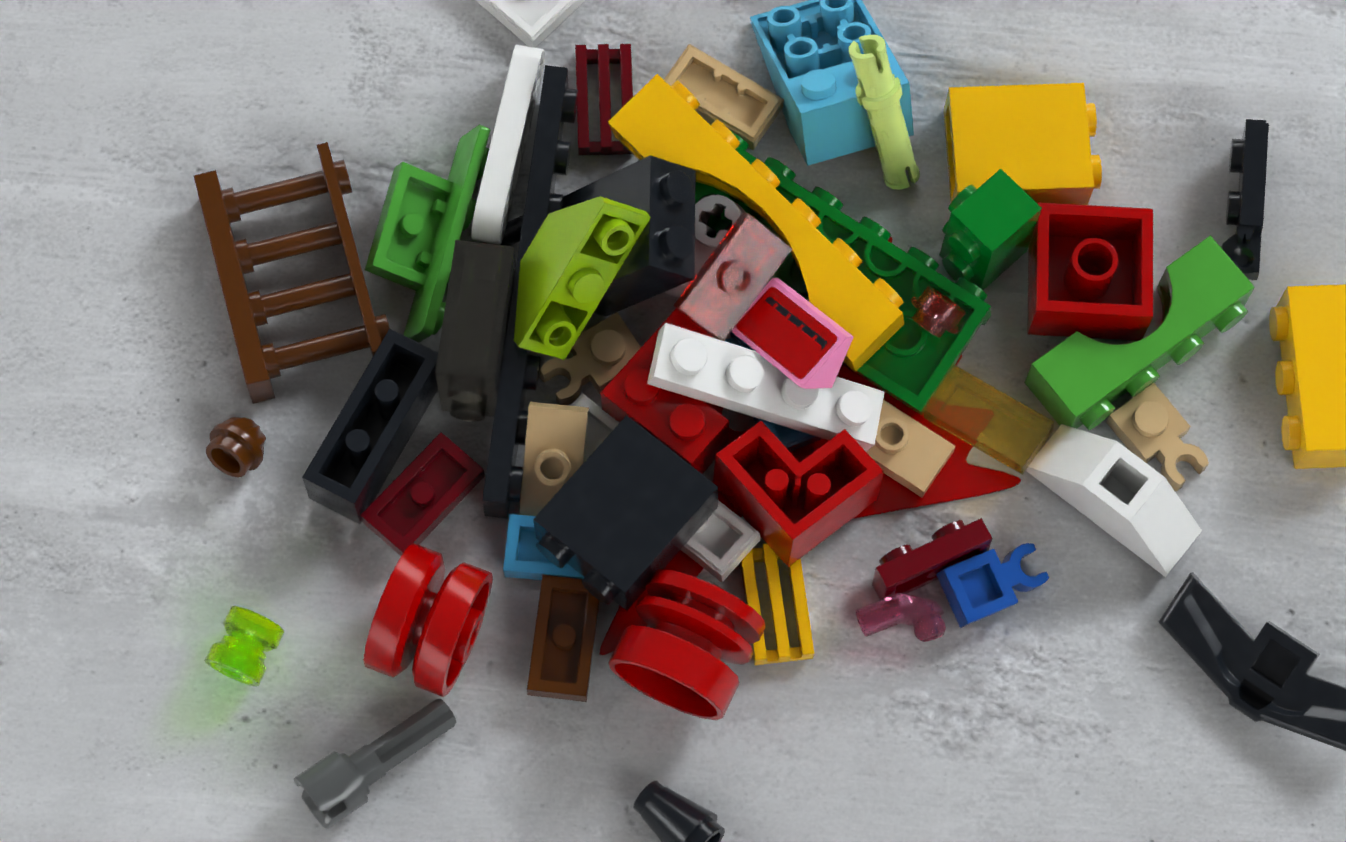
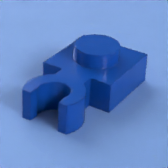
[936,543,1049,628]

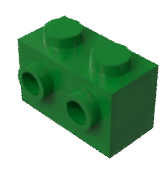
[939,169,1042,290]

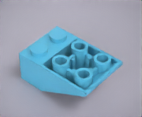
[750,0,914,166]

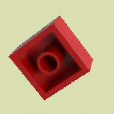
[1027,202,1153,341]

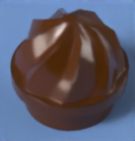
[206,417,266,478]

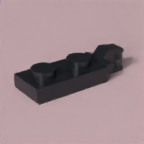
[1221,119,1269,280]

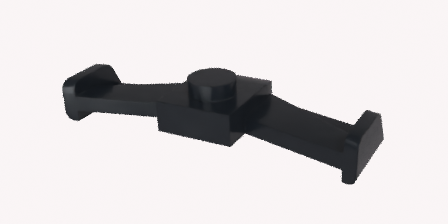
[1158,572,1346,751]

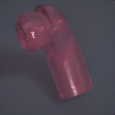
[856,593,946,642]

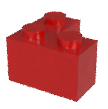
[600,309,729,474]
[713,421,884,567]

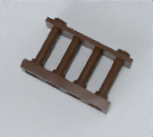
[194,142,390,404]

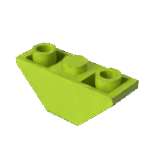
[514,196,651,360]

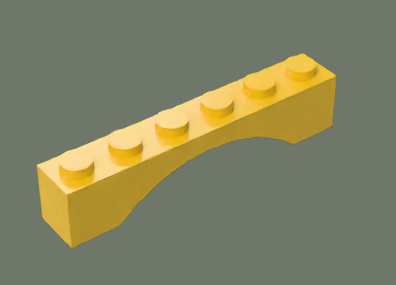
[608,74,905,372]

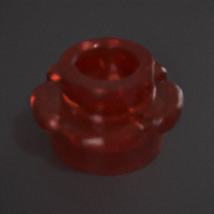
[911,286,966,338]

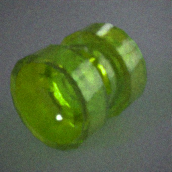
[204,606,285,687]

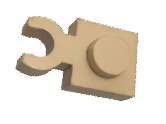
[540,312,641,405]
[1106,383,1209,491]

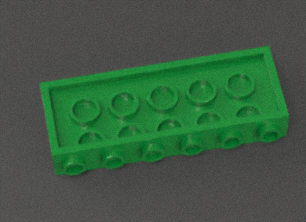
[695,131,991,415]

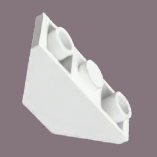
[1026,424,1202,577]

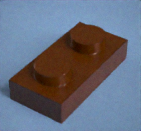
[527,574,600,702]

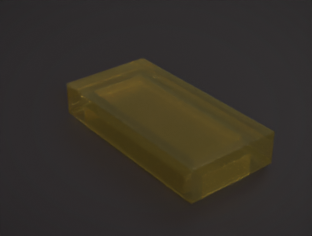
[924,365,1054,475]

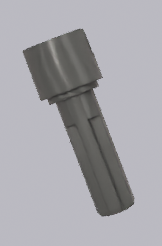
[294,699,456,829]

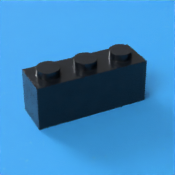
[302,329,445,524]

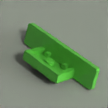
[364,124,490,343]

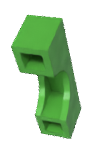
[1024,235,1255,430]

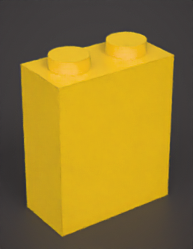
[943,83,1102,205]

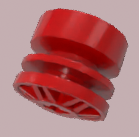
[608,569,766,720]

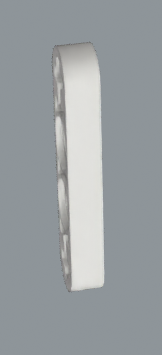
[471,45,545,245]

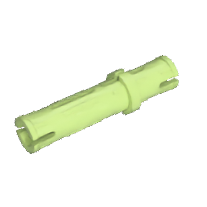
[848,34,920,190]

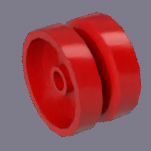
[363,543,493,697]

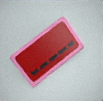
[730,278,853,389]

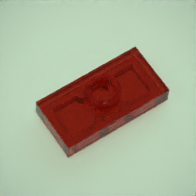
[673,212,792,341]

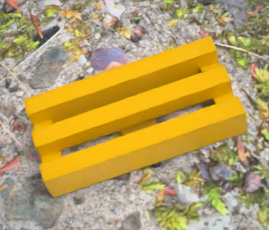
[740,544,815,666]

